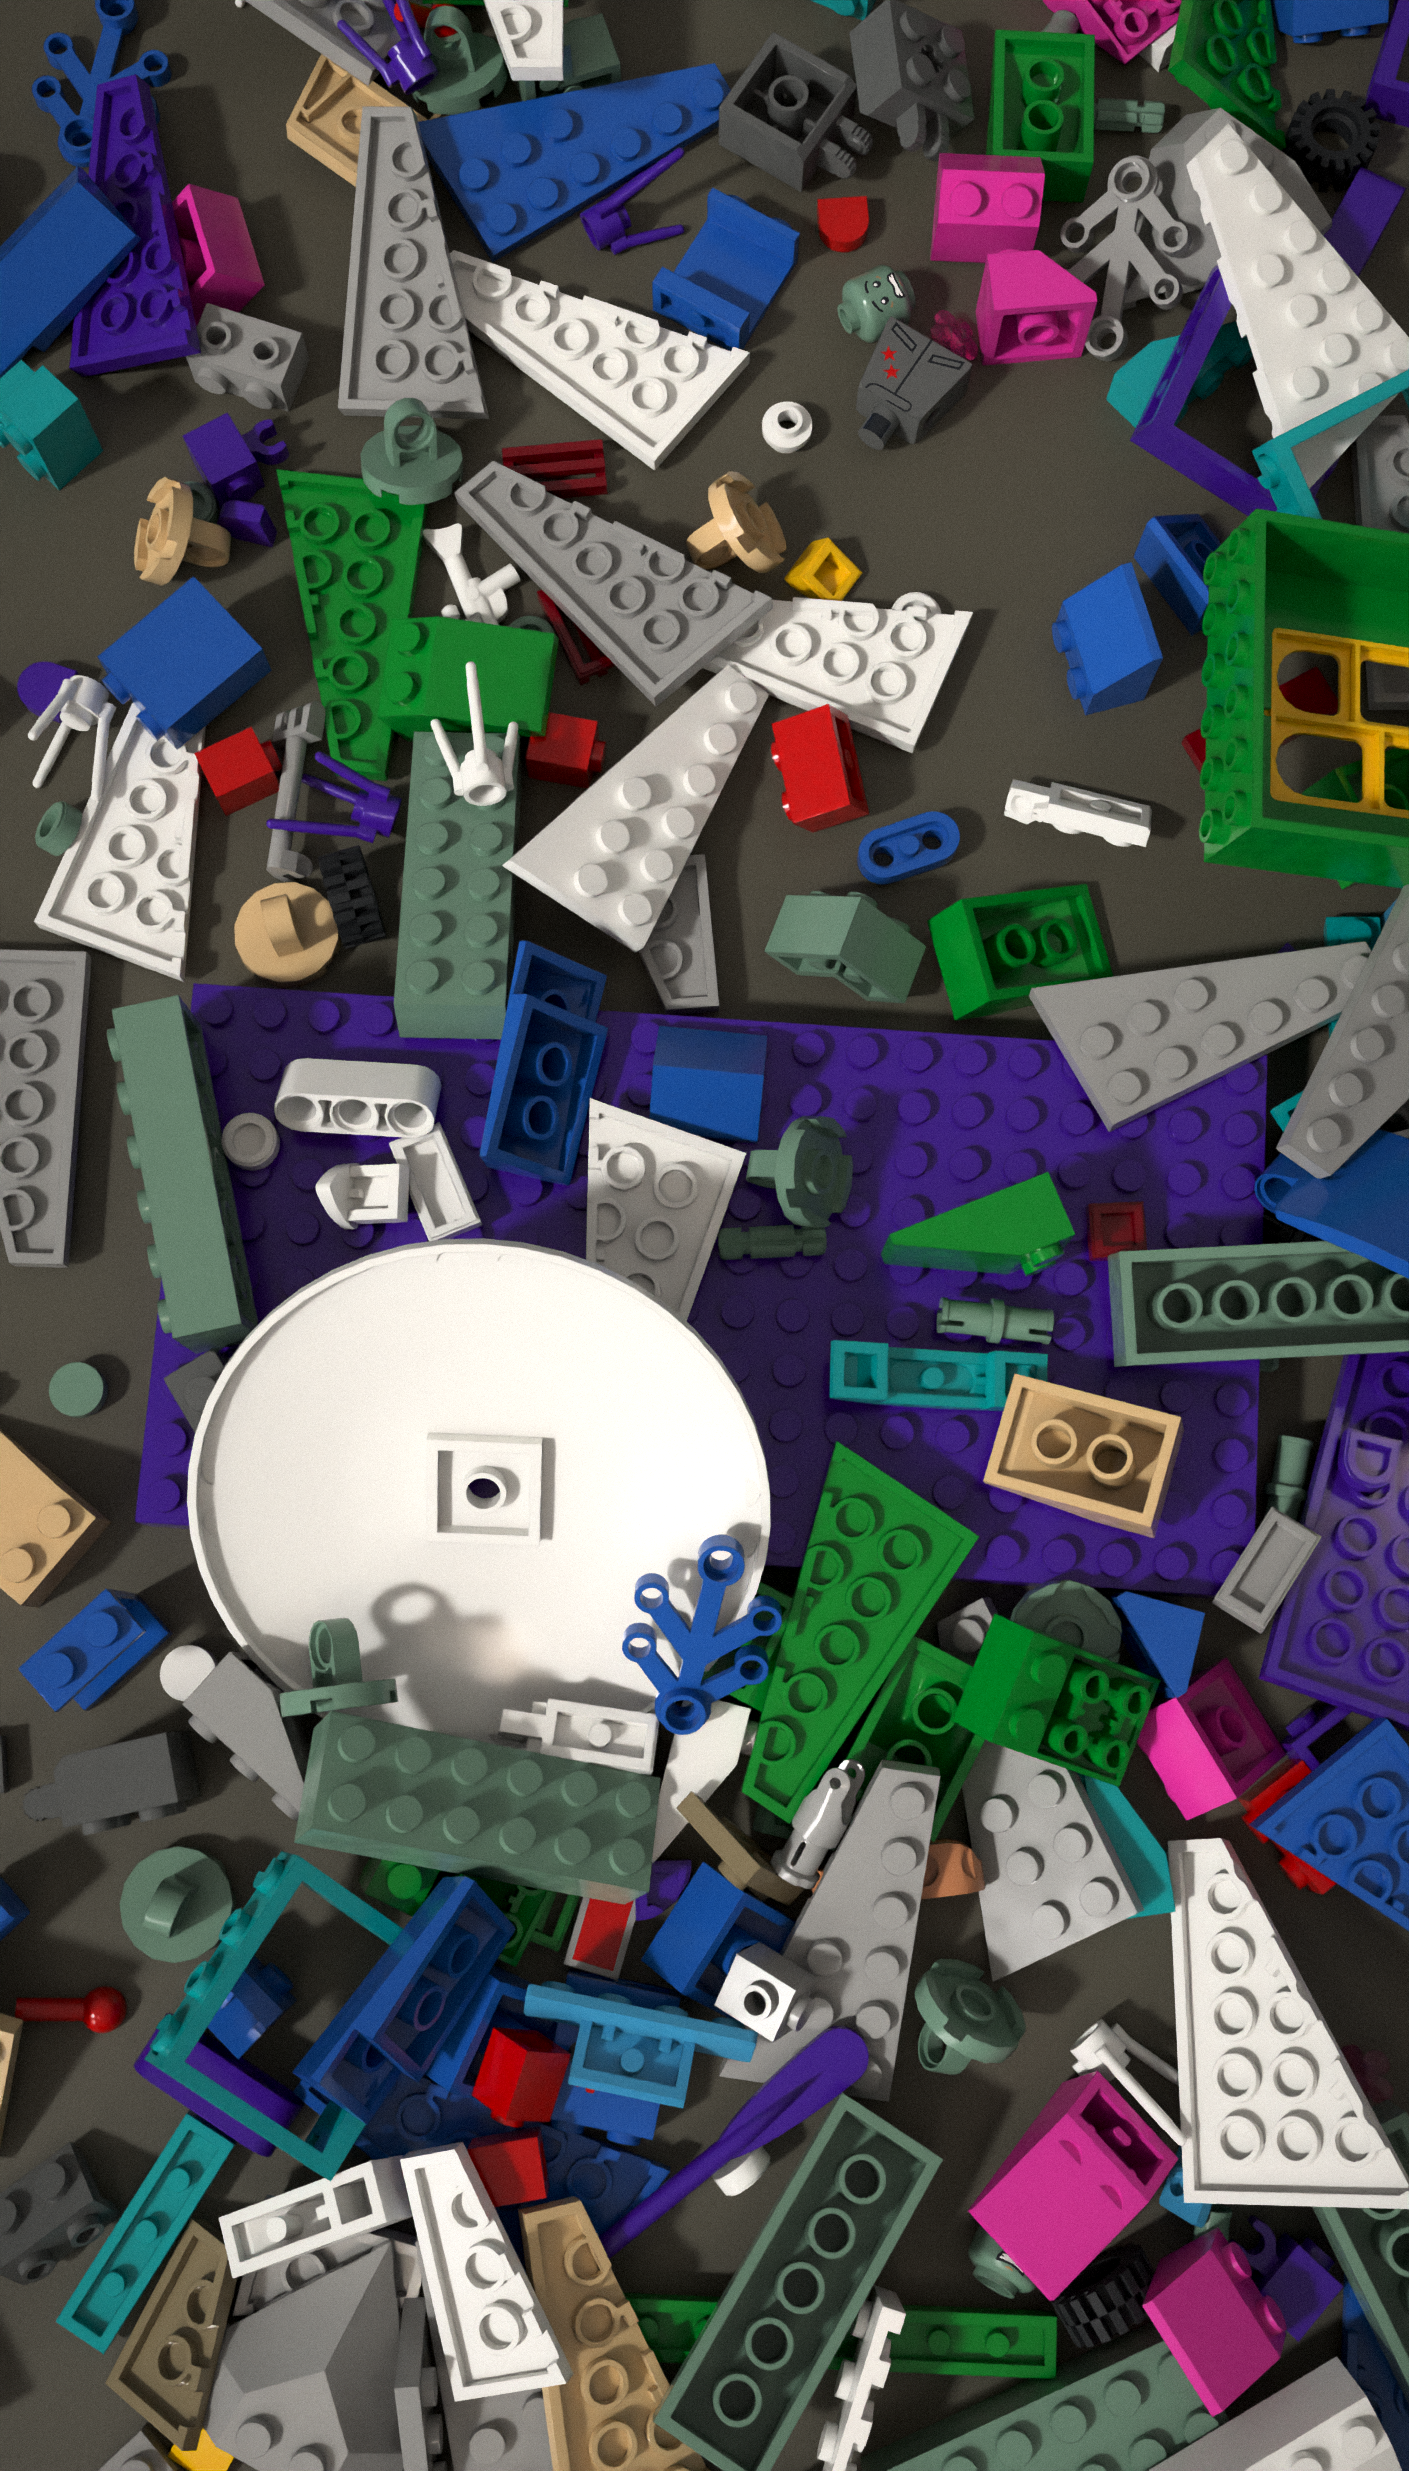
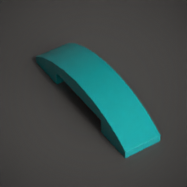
[830,1340,1048,1411]

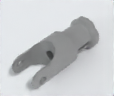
[770,1759,865,1889]

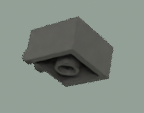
[849,0,975,162]
[719,32,874,193]
[21,1730,201,1836]

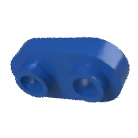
[857,811,960,885]

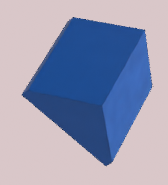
[1133,514,1221,636]
[649,1026,767,1144]
[1105,1591,1205,1698]

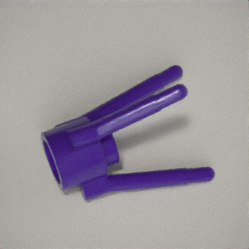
[337,0,439,95]
[580,147,685,255]
[266,751,402,844]

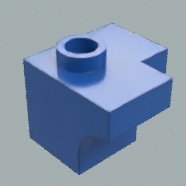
[208,1955,297,2059]

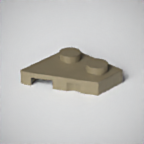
[676,1791,804,1906]

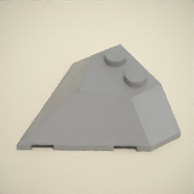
[1123,108,1332,310]
[203,2237,404,2471]

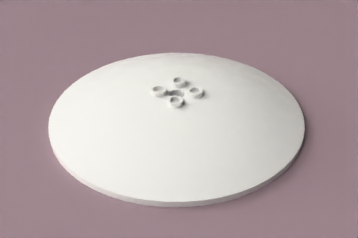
[187,1238,771,1750]

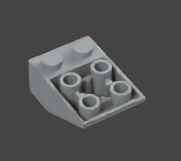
[182,1651,310,1821]

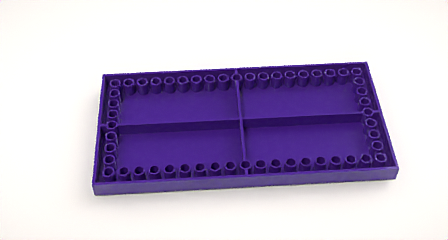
[135,983,1267,1599]

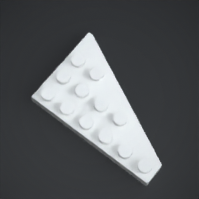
[1186,123,1409,489]
[1168,1838,1409,2209]

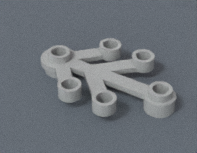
[1060,155,1192,361]

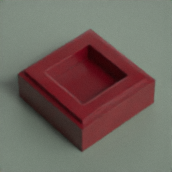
[1085,1201,1147,1261]

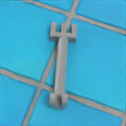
[266,701,326,882]

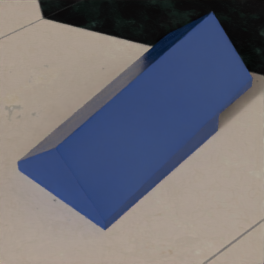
[0,166,141,378]
[479,941,608,1186]
[292,1876,516,2125]

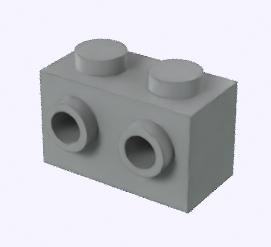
[185,303,310,412]

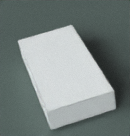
[389,1122,482,1241]

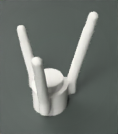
[431,661,519,806]
[28,675,116,801]
[1070,2019,1187,2146]

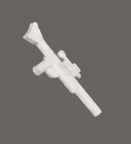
[423,523,525,739]

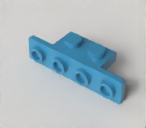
[524,1981,758,2109]

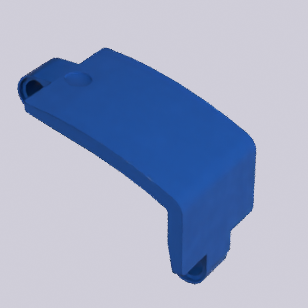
[1254,1129,1409,1279]

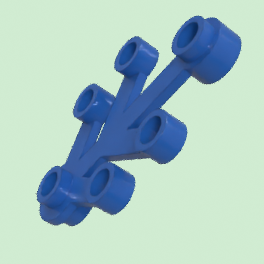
[32,0,172,167]
[622,1534,782,1735]

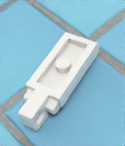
[1004,779,1152,847]
[498,1698,659,1776]

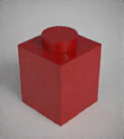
[525,712,607,789]
[194,727,282,816]
[472,2027,571,2128]
[467,2126,550,2207]

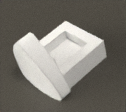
[316,1163,410,1230]

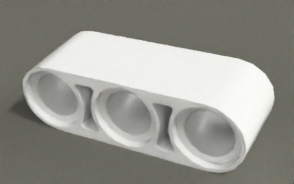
[274,1058,442,1138]

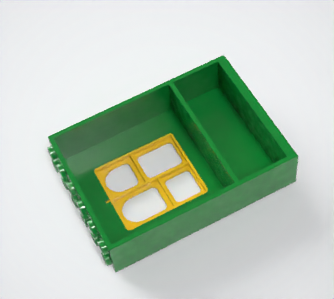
[1199,509,1409,888]

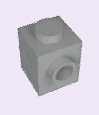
[714,1942,818,2042]

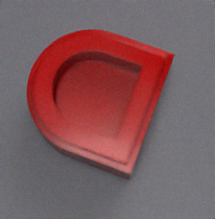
[816,196,869,252]

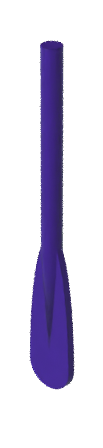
[599,2026,869,2259]

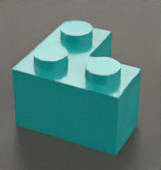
[0,360,103,491]

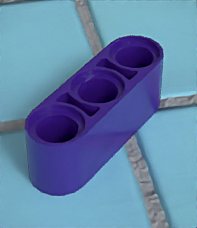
[1323,167,1406,277]
[133,2013,304,2157]

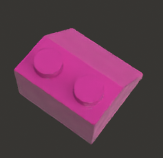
[930,153,1045,263]
[172,184,265,326]
[975,248,1097,366]
[1137,1657,1286,1821]
[1142,2227,1287,2417]

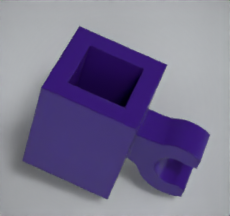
[182,412,289,509]
[1228,2215,1344,2342]

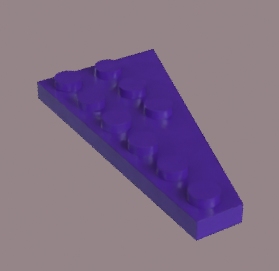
[69,74,201,377]

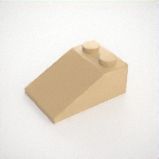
[983,1373,1184,1538]
[0,1429,111,1608]

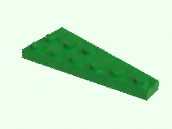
[1168,0,1286,151]
[276,469,428,782]
[741,1441,979,1824]

